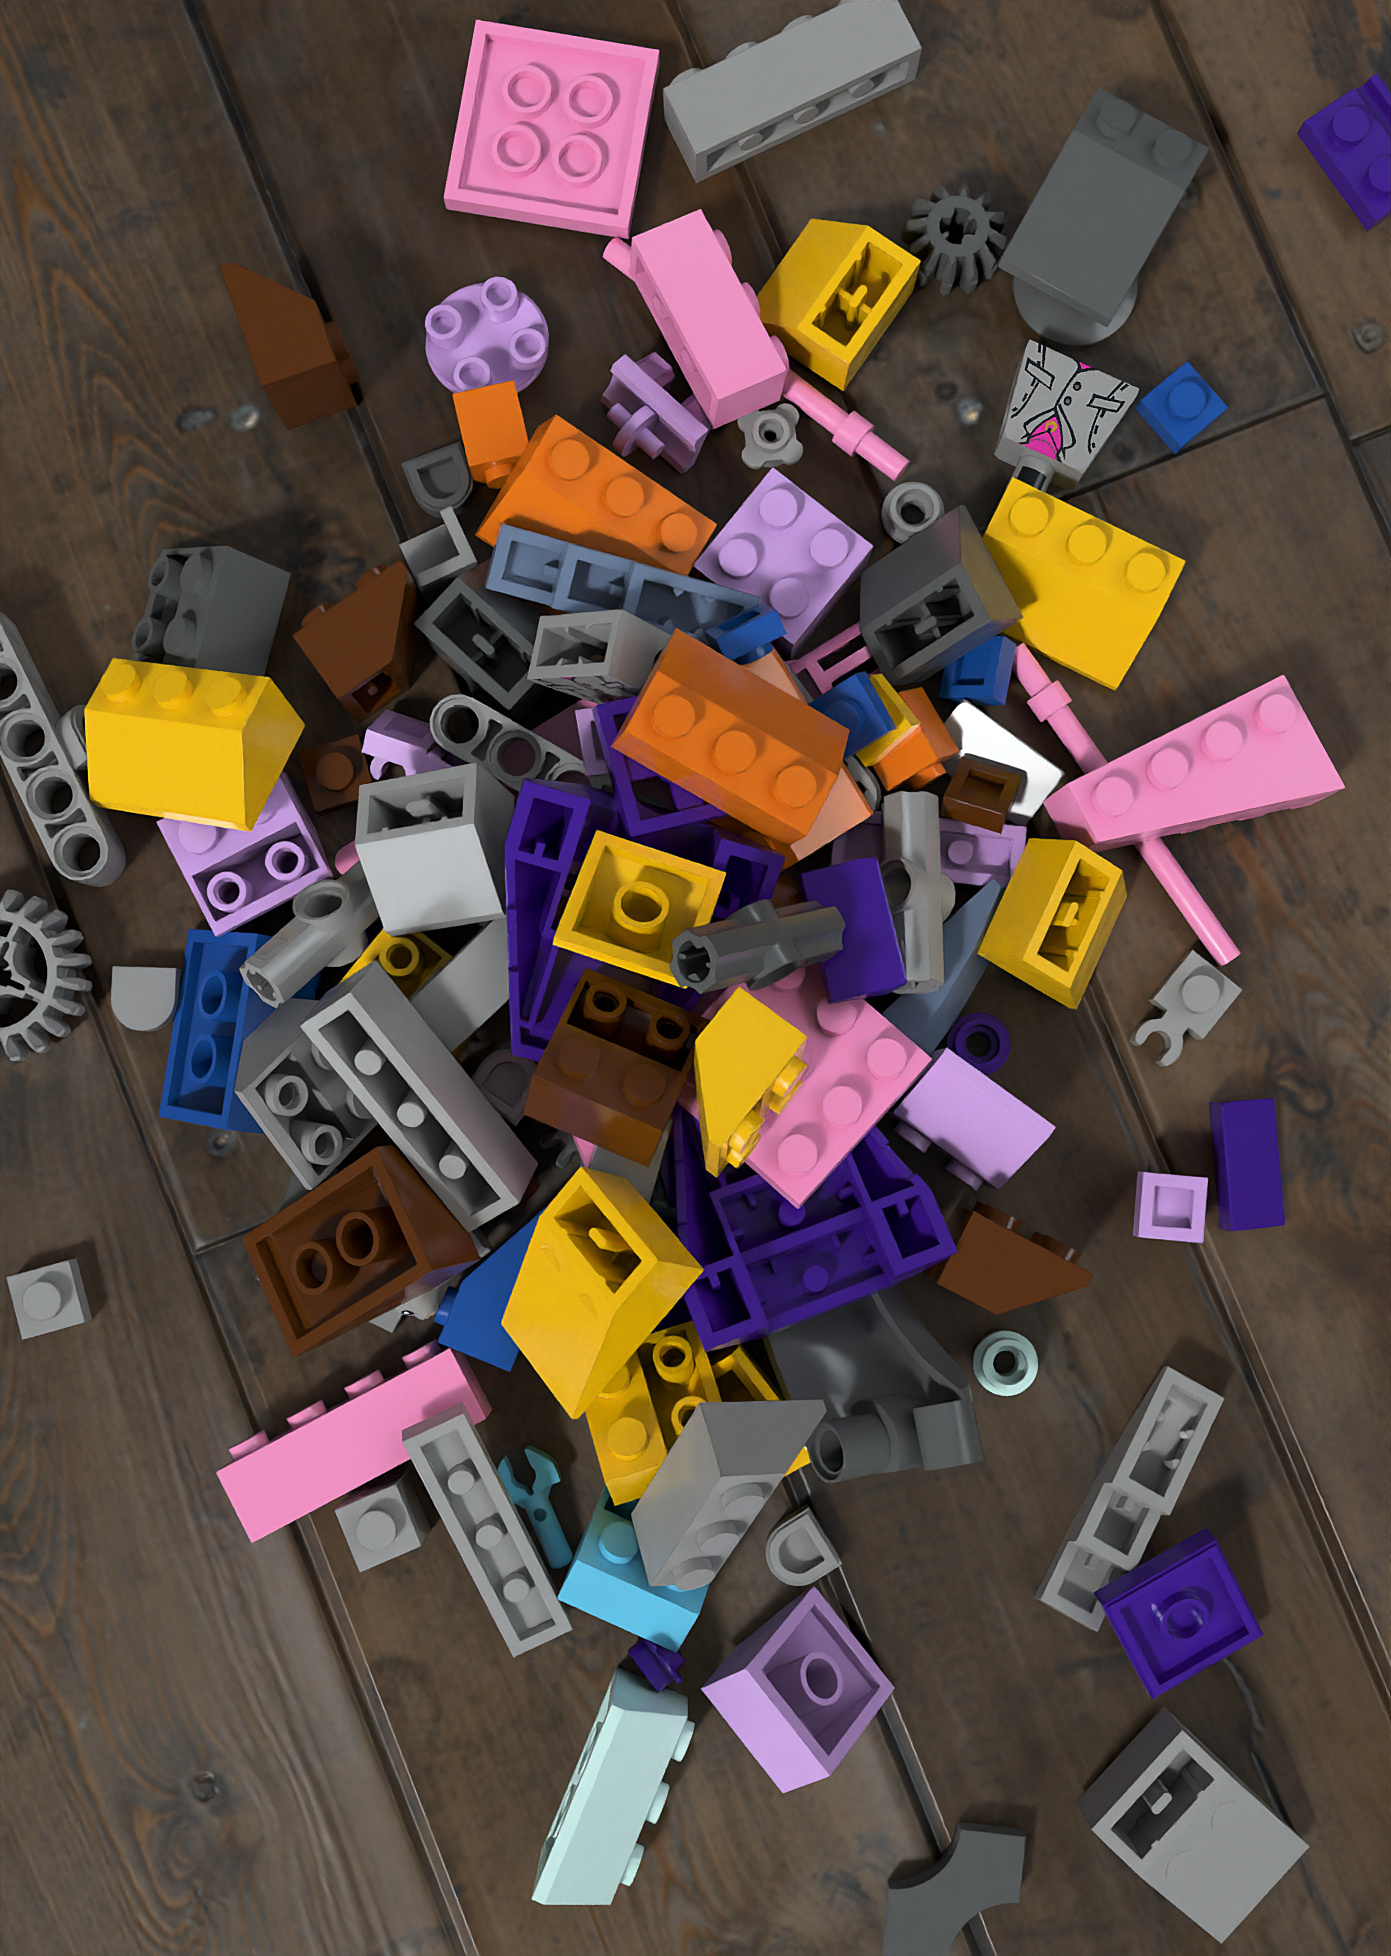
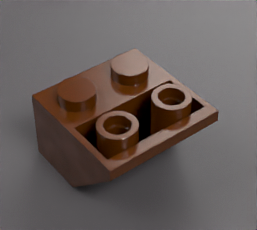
[292,560,425,724]
[523,967,711,1168]
[921,1201,1094,1315]

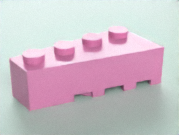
[1042,674,1345,853]

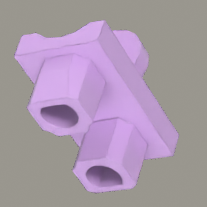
[601,352,712,475]

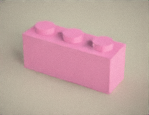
[629,209,789,429]

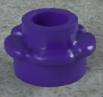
[628,1638,686,1693]

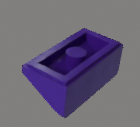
[797,856,907,1004]
[1209,1098,1285,1231]

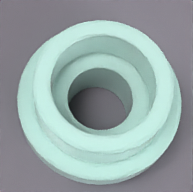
[973,1330,1038,1396]

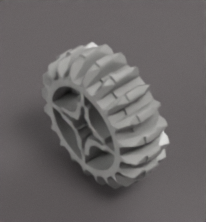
[0,890,93,1061]

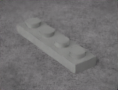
[402,1402,573,1657]

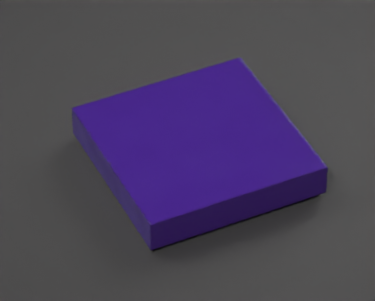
[1093,1527,1264,1699]

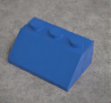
[159,929,322,1134]

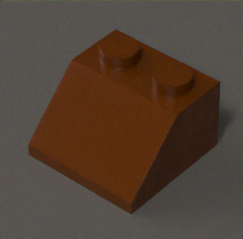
[219,262,361,430]

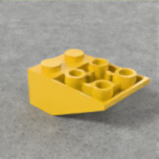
[501,1166,704,1419]

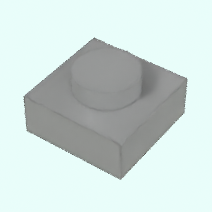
[6,1258,92,1340]

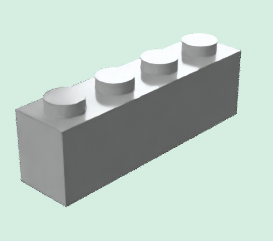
[663,0,922,183]
[299,960,538,1233]

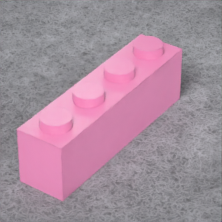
[216,1339,492,1543]

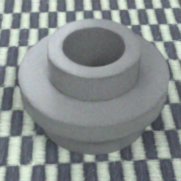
[881,482,945,544]

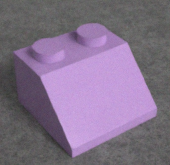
[887,1048,1056,1191]
[701,1586,895,1793]

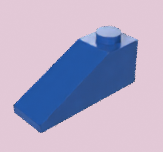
[434,1206,548,1372]

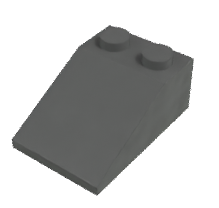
[997,87,1210,328]

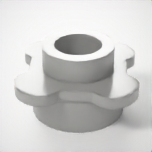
[738,403,803,469]

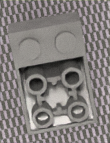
[1076,1706,1310,1944]

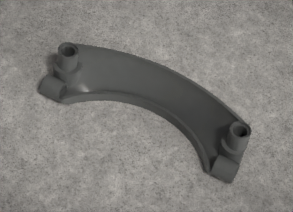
[725,890,985,1484]

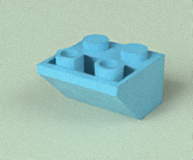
[557,1484,710,1653]

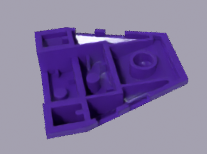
[504,778,785,1062]
[672,1102,958,1352]

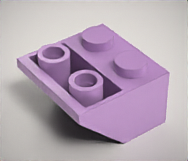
[156,771,333,937]

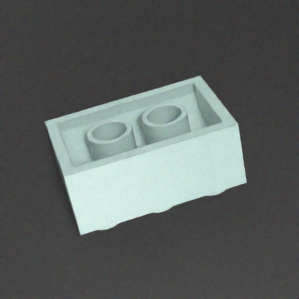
[532,1667,695,1905]

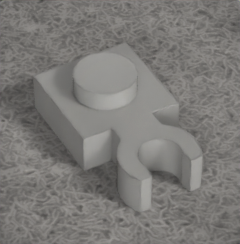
[1129,950,1242,1067]

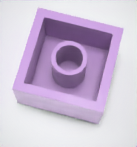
[693,468,873,661]

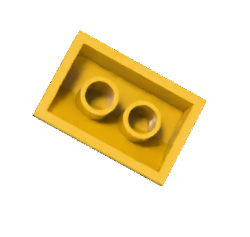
[982,477,1186,691]
[84,658,305,832]

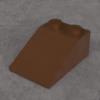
[242,1144,481,1358]

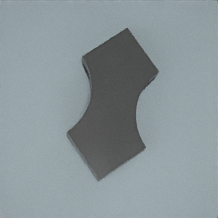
[880,1822,1026,1956]

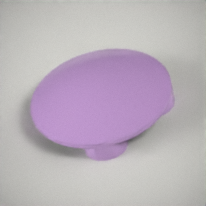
[425,277,549,394]

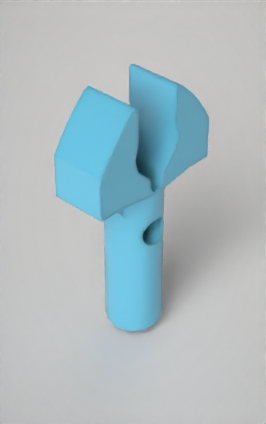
[497,1445,573,1569]

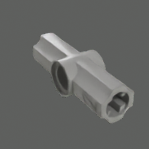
[879,791,956,994]
[239,860,380,1009]

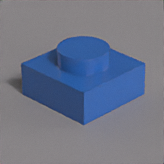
[1135,361,1228,455]
[704,603,787,665]
[938,636,1016,706]
[807,671,897,761]

